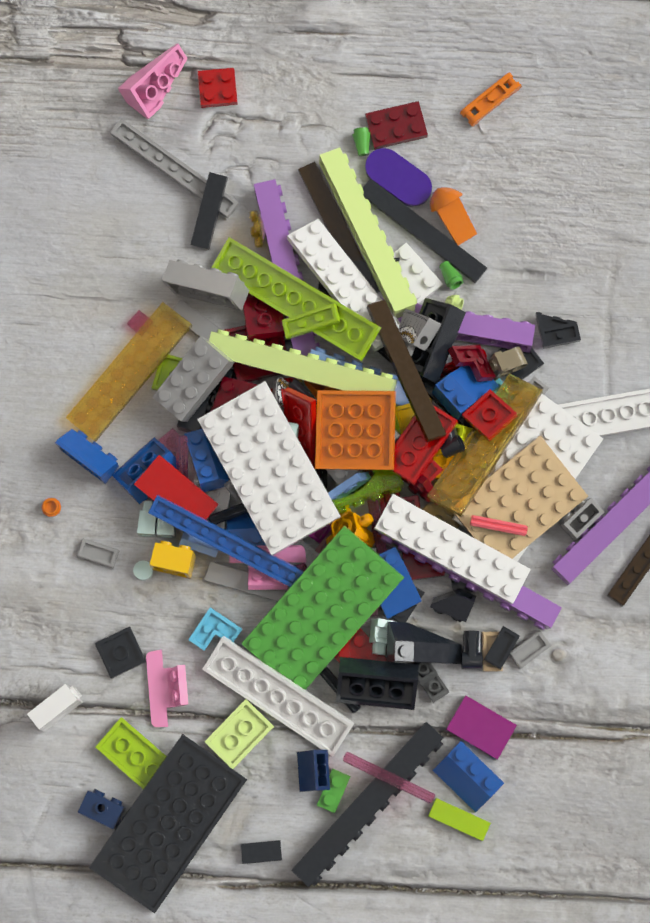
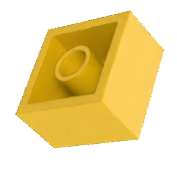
[150,541,196,579]

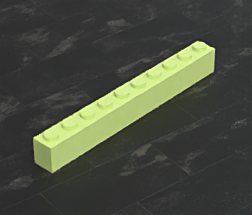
[319,148,417,318]
[209,329,398,391]

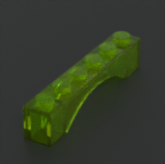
[332,470,404,514]

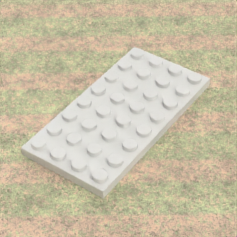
[197,381,341,556]
[452,394,603,561]

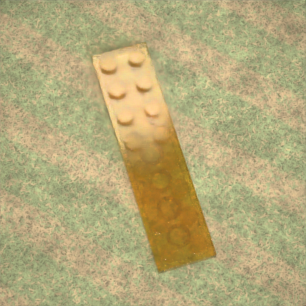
[66,302,192,442]
[427,373,543,516]

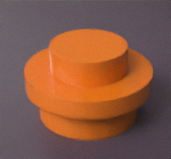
[42,498,61,517]

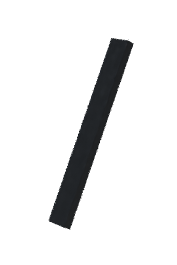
[363,178,487,284]

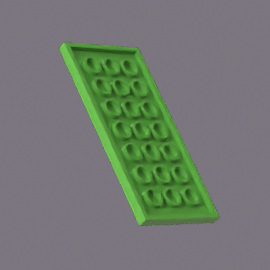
[241,525,404,690]

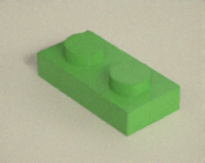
[317,768,351,813]

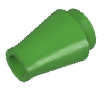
[352,127,370,156]
[439,261,463,290]

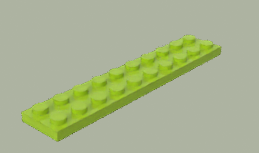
[211,237,381,361]

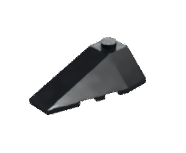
[387,622,462,664]

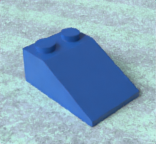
[432,366,500,420]
[380,547,422,619]

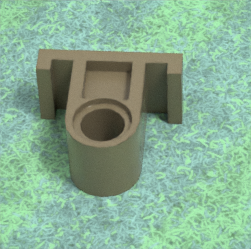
[488,347,528,381]

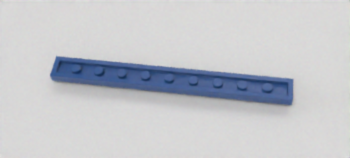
[148,495,304,587]

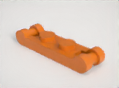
[460,72,522,127]

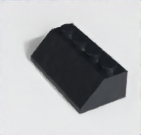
[411,298,466,383]
[336,657,419,710]

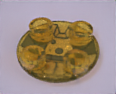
[249,210,265,248]

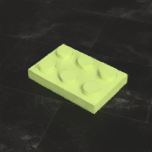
[205,699,274,769]

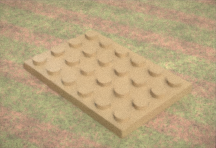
[450,436,588,559]

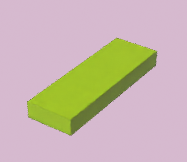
[282,303,340,339]
[428,798,491,841]

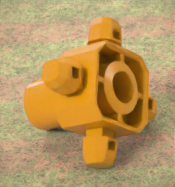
[326,506,375,548]

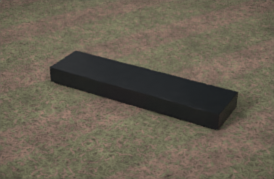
[190,172,228,250]

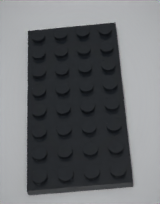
[89,734,247,913]

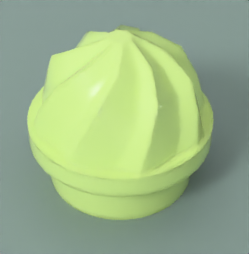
[445,295,464,310]

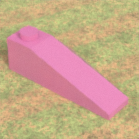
[118,44,187,119]

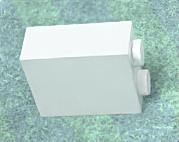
[27,684,83,732]

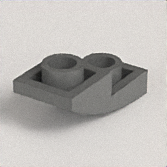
[416,663,449,703]

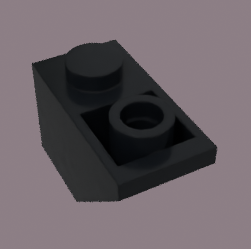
[430,588,477,622]

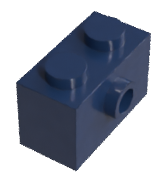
[297,750,330,792]
[78,788,126,829]

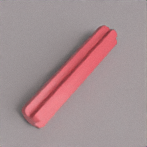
[470,515,528,536]

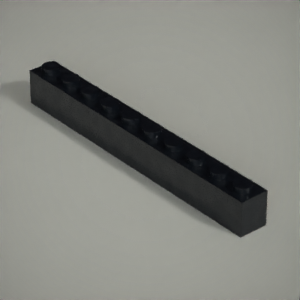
[291,722,444,887]

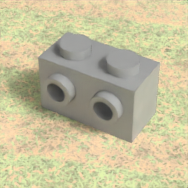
[560,498,605,539]

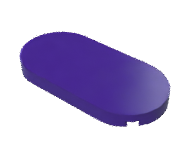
[365,148,432,207]

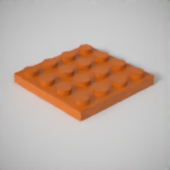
[315,390,396,470]

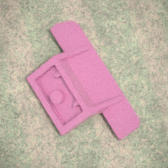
[229,545,306,590]
[146,649,188,727]

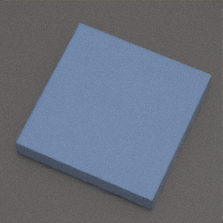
[328,472,372,500]

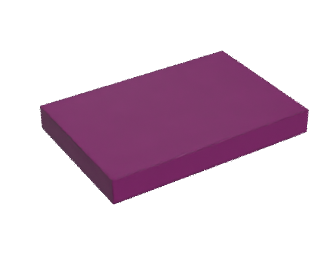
[446,695,517,760]

